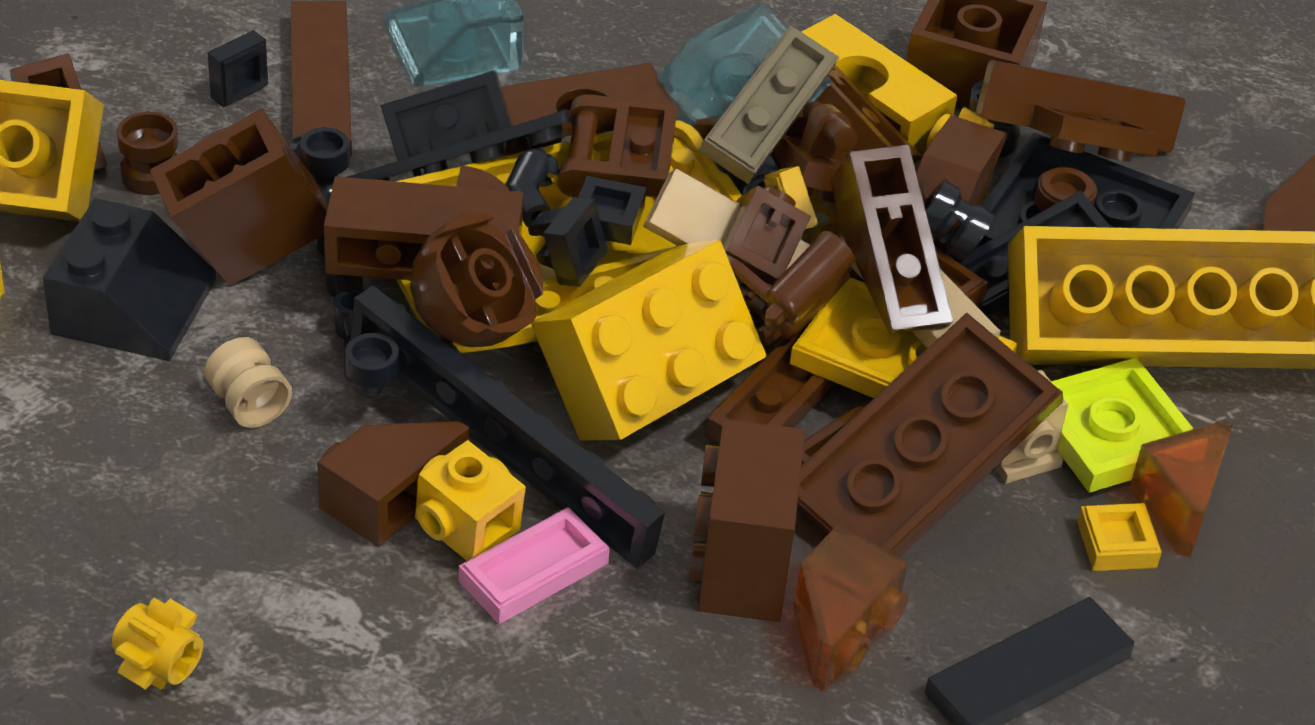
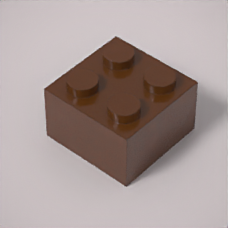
[906,0,1048,106]
[688,419,805,622]

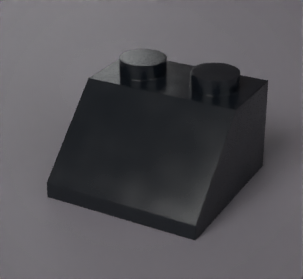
[43,198,216,361]

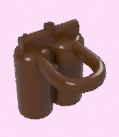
[727,231,855,346]

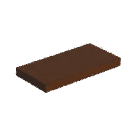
[797,312,1063,580]

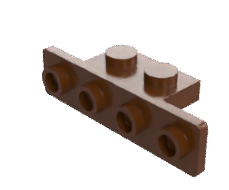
[976,60,1186,162]

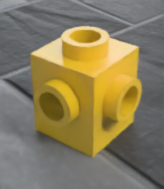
[415,440,526,561]

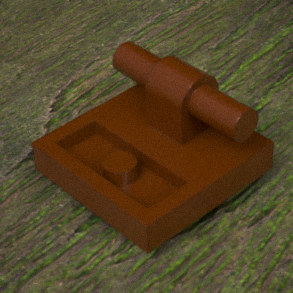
[772,101,921,202]

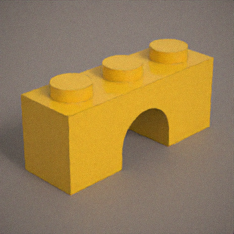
[801,14,957,156]

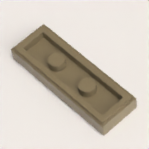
[699,25,839,184]

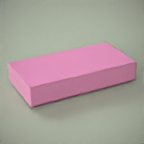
[458,507,610,624]

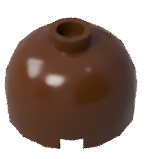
[410,213,543,347]

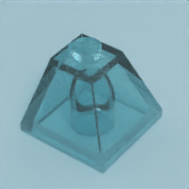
[385,0,524,87]
[657,3,832,122]

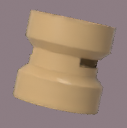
[204,337,292,428]

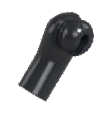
[505,148,559,227]

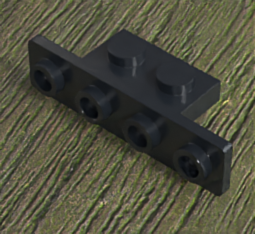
[347,70,573,181]

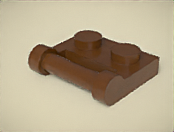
[557,94,678,198]

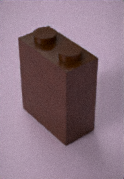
[150,108,328,287]

